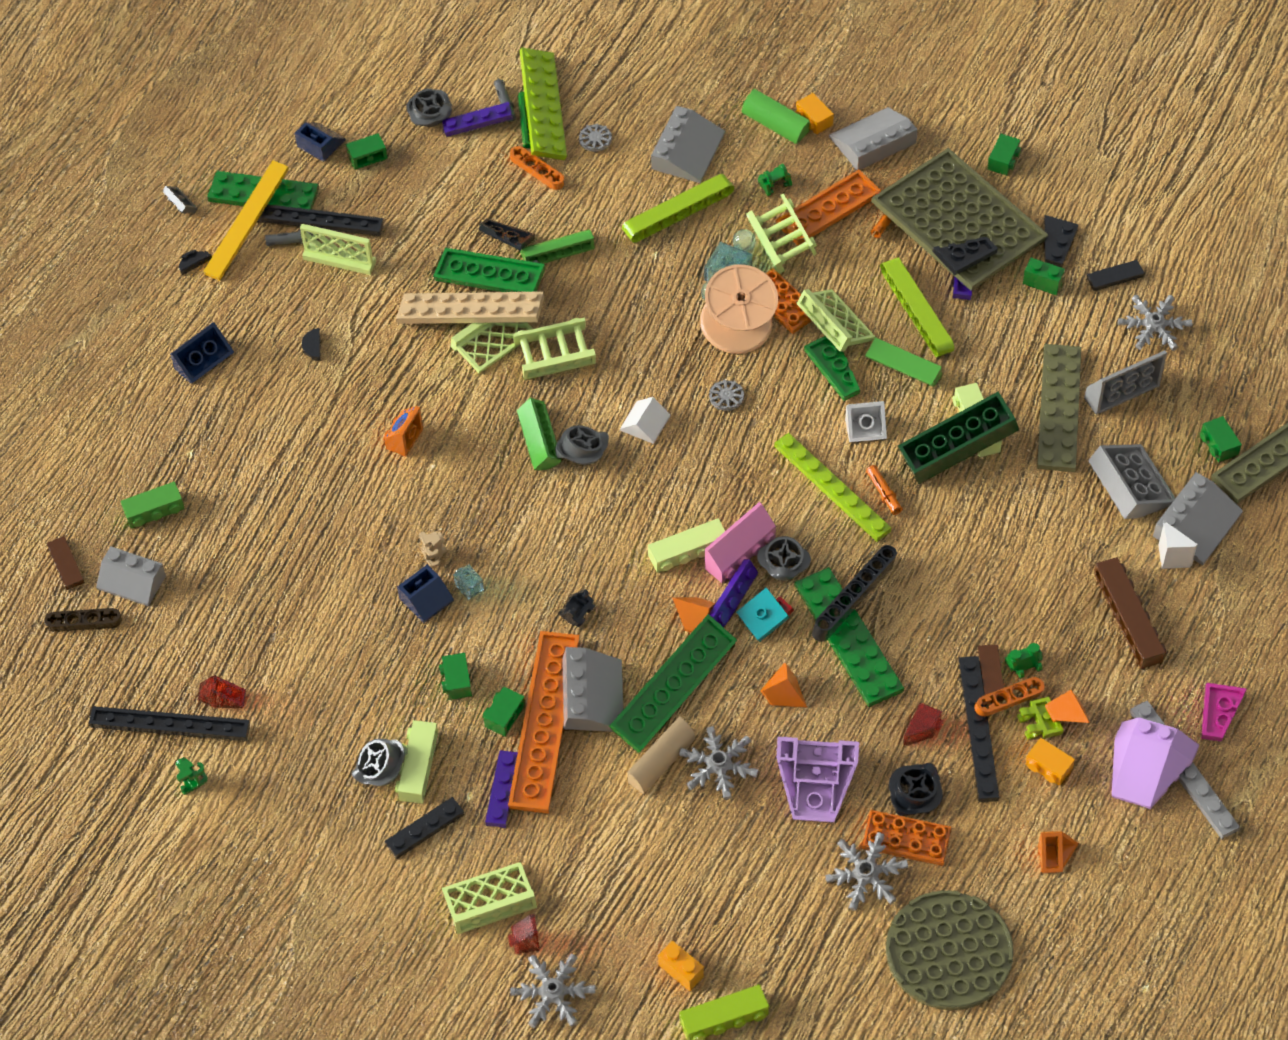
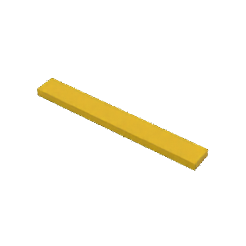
[203,160,289,281]

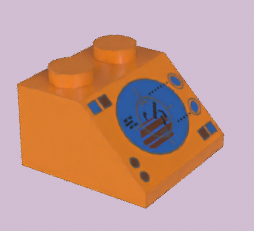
[384,406,423,457]

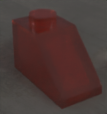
[197,675,246,708]
[903,703,944,746]
[508,914,540,954]

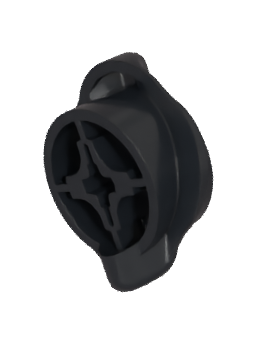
[889,763,943,816]

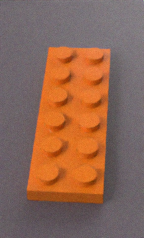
[776,169,881,246]

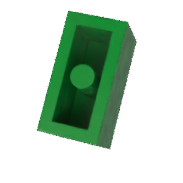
[346,133,388,170]
[987,134,1022,176]
[1023,258,1065,296]
[1200,416,1242,462]
[439,653,472,700]
[483,686,526,737]

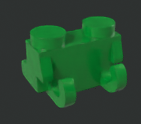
[758,164,793,196]
[1005,643,1043,678]
[175,757,208,795]

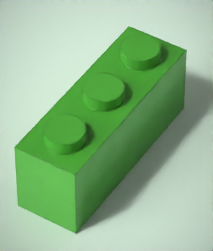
[120,481,185,528]

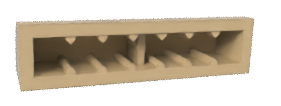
[627,717,695,795]

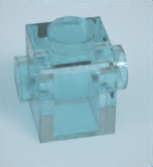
[453,564,484,600]

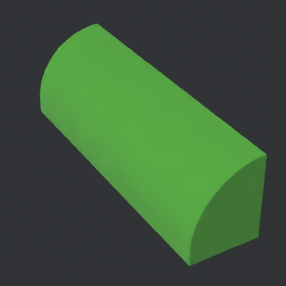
[741,89,810,144]
[520,229,595,264]
[865,337,942,387]
[517,398,562,470]

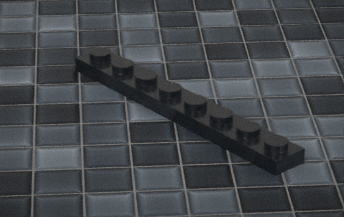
[245,202,384,236]
[958,656,999,802]
[88,706,251,741]

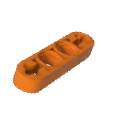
[510,146,565,190]
[974,677,1045,717]

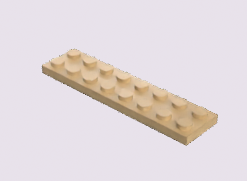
[396,292,545,324]

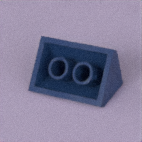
[170,322,234,384]

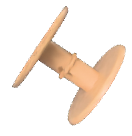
[700,264,778,354]

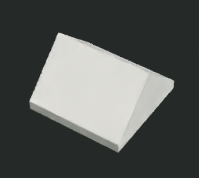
[620,397,670,444]
[845,401,887,442]
[1158,522,1198,569]

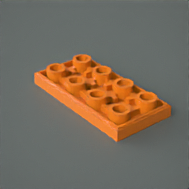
[765,268,812,334]
[862,810,951,866]

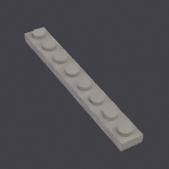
[1130,700,1240,839]

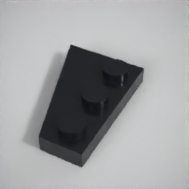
[1044,215,1079,268]
[479,219,535,251]
[932,237,998,275]

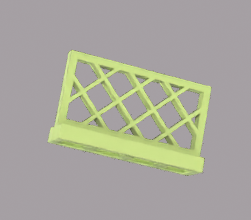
[300,224,376,275]
[797,289,875,352]
[451,322,533,374]
[442,862,537,934]

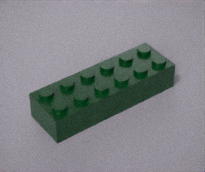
[898,391,1019,484]

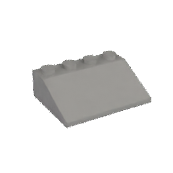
[651,106,725,183]
[829,107,918,170]
[1084,351,1167,415]
[1088,444,1175,519]
[1153,472,1243,565]
[562,647,623,732]

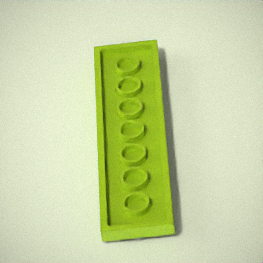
[520,47,567,161]

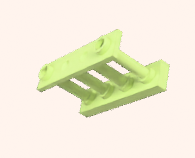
[746,194,817,274]
[513,317,596,380]

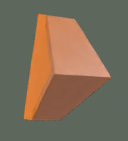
[672,597,716,633]
[760,663,807,708]
[1045,690,1090,723]
[1038,831,1079,873]

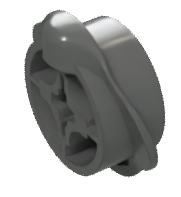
[406,89,453,127]
[555,425,609,465]
[757,536,811,581]
[352,738,408,786]

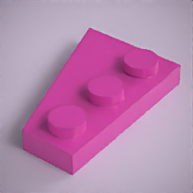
[1201,683,1247,742]

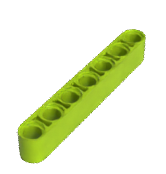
[622,174,735,243]
[880,257,955,358]

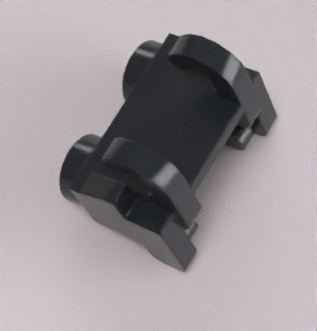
[559,589,596,627]

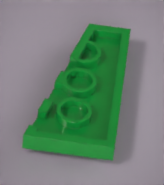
[804,336,860,401]

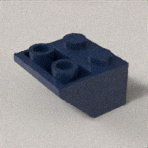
[295,122,346,162]
[397,564,454,623]

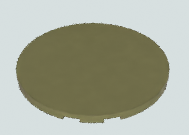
[886,890,1013,1010]

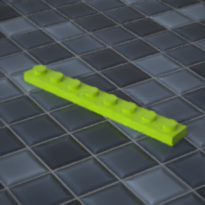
[774,433,892,542]

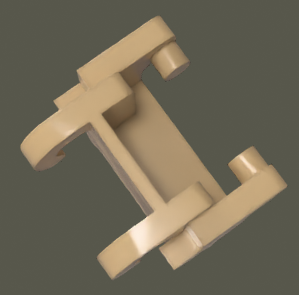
[419,531,446,567]

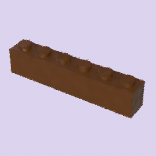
[1094,557,1166,669]

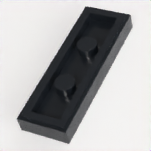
[1087,260,1145,291]

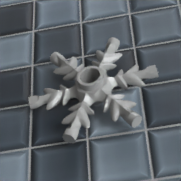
[1118,295,1192,351]
[679,726,759,800]
[825,832,908,911]
[510,954,595,1028]

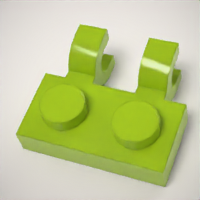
[1017,697,1064,740]

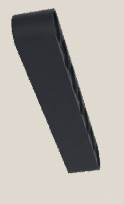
[812,545,897,642]

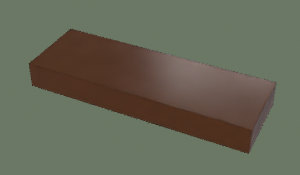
[46,536,85,590]
[978,644,1005,700]

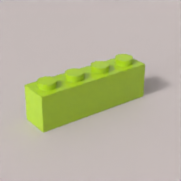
[679,984,769,1040]

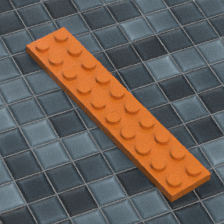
[508,631,580,814]

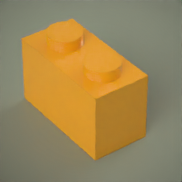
[795,93,834,135]
[1025,738,1075,786]
[658,941,704,991]

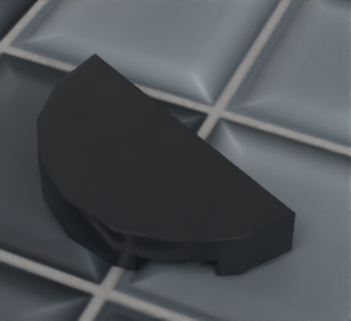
[179,250,212,275]
[301,328,320,361]

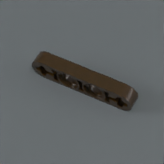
[44,608,122,632]

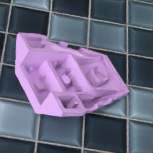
[1111,718,1199,809]
[776,737,859,822]

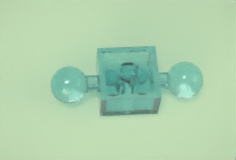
[701,229,756,300]

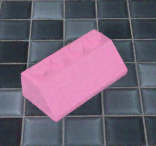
[705,502,776,583]

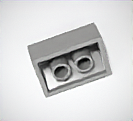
[96,546,166,607]

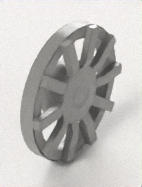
[579,124,612,152]
[709,379,744,411]

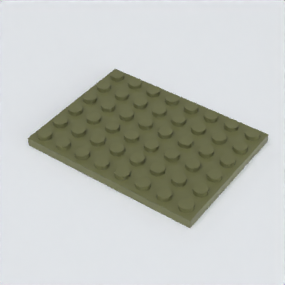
[871,148,1048,291]

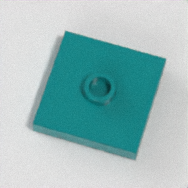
[736,587,790,642]

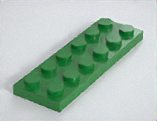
[207,171,319,210]
[433,248,546,292]

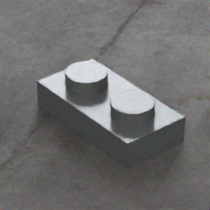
[163,186,198,214]

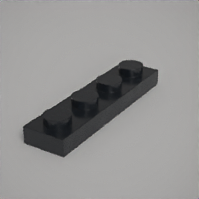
[385,797,465,859]

